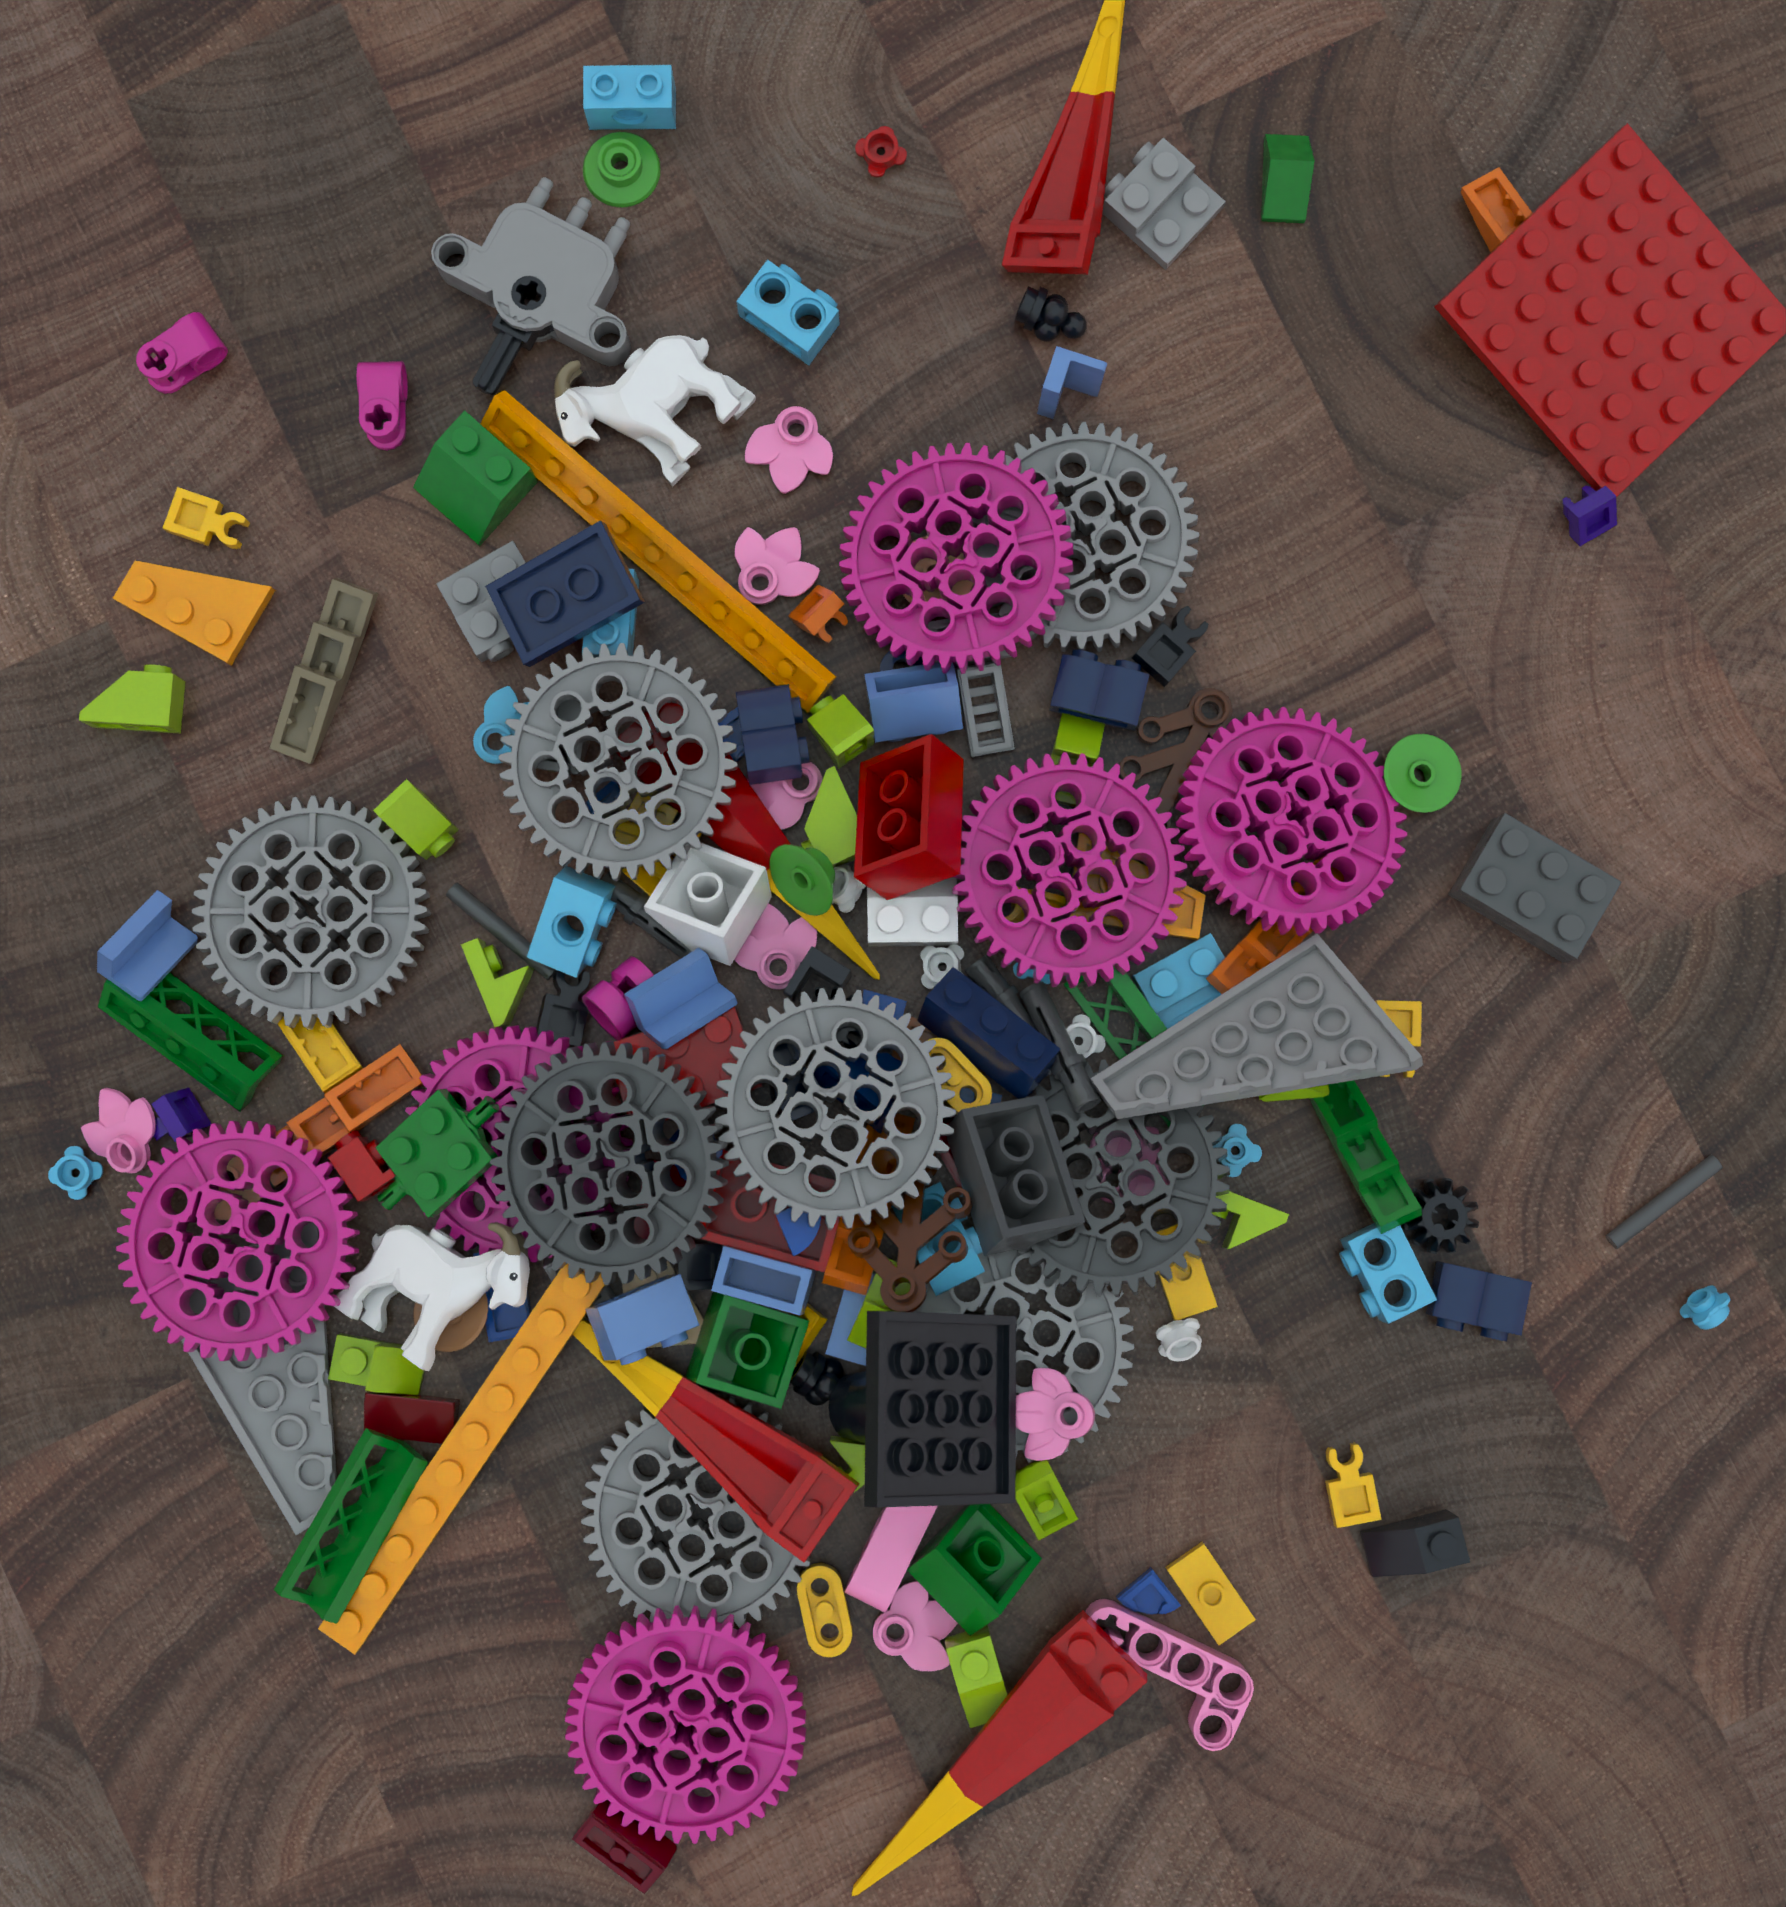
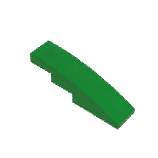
[1309,1080,1422,1234]

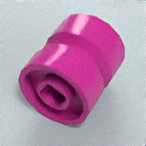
[582,956,654,1040]

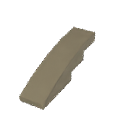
[269,578,379,764]

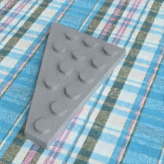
[1090,933,1423,1119]
[181,1222,337,1535]

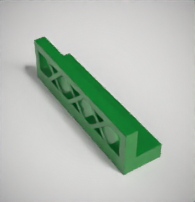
[1063,966,1204,1128]
[98,973,282,1112]
[274,1428,428,1624]

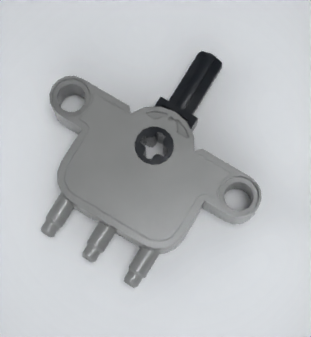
[431,177,631,395]

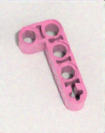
[844,1506,938,1613]
[1086,1599,1254,1751]

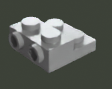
[1102,137,1226,270]
[436,541,526,662]

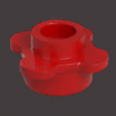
[855,126,907,178]

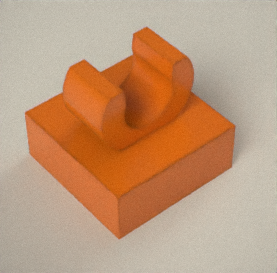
[788,585,848,643]

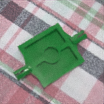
[375,1089,500,1218]

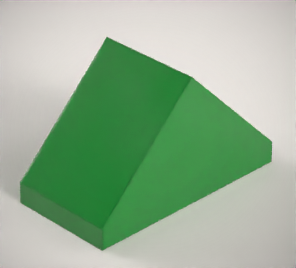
[1261,134,1315,223]

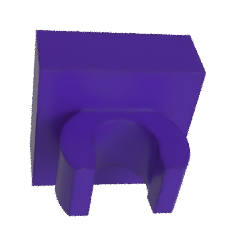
[1562,485,1617,546]
[151,1087,211,1142]

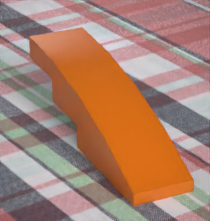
[1461,167,1532,252]
[1206,857,1345,994]
[270,1044,423,1188]
[822,1113,915,1295]

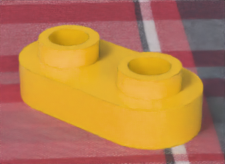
[927,1038,992,1115]
[797,1563,852,1657]

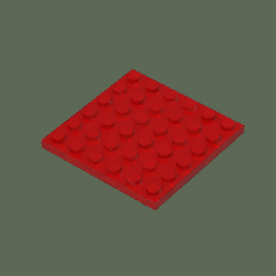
[1434,123,1786,497]

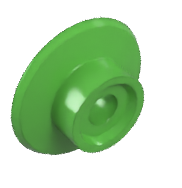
[583,132,661,207]
[1384,734,1462,813]
[769,844,835,916]

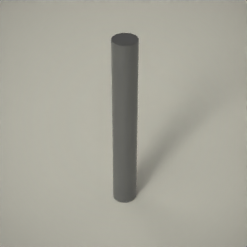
[446,883,556,980]
[1605,1154,1723,1249]

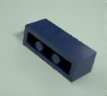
[917,967,1061,1099]

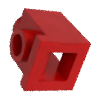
[327,1129,396,1202]

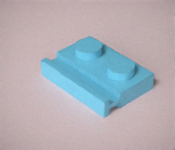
[1132,933,1225,1029]

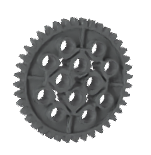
[490,1041,729,1285]
[1017,1059,1230,1297]

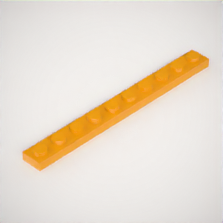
[480,390,836,713]
[318,1263,606,1655]

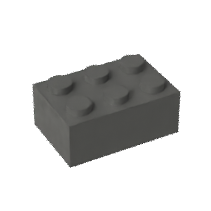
[1448,813,1622,963]

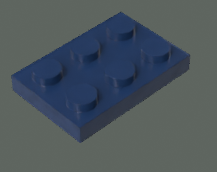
[485,520,645,667]

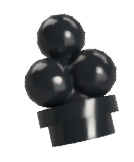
[1015,286,1087,342]
[790,1351,844,1406]

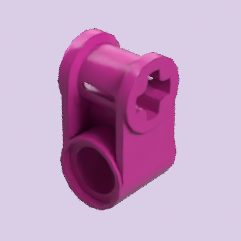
[136,312,228,394]
[356,361,408,451]

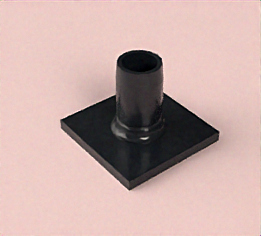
[828,1311,1016,1508]

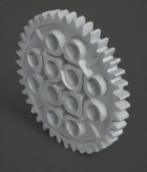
[972,422,1199,652]
[499,643,738,881]
[192,796,431,1030]
[715,988,956,1230]
[913,1235,1134,1462]
[581,1393,811,1628]

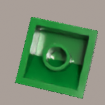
[413,410,538,547]
[686,1292,809,1409]
[907,1504,1042,1636]

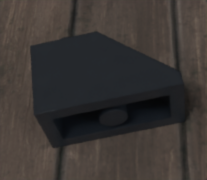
[1360,1509,1470,1577]

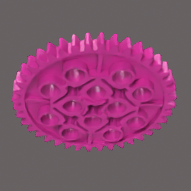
[839,443,1074,674]
[1175,707,1407,936]
[952,752,1187,988]
[405,1025,633,1262]
[116,1121,360,1361]
[565,1605,806,1844]

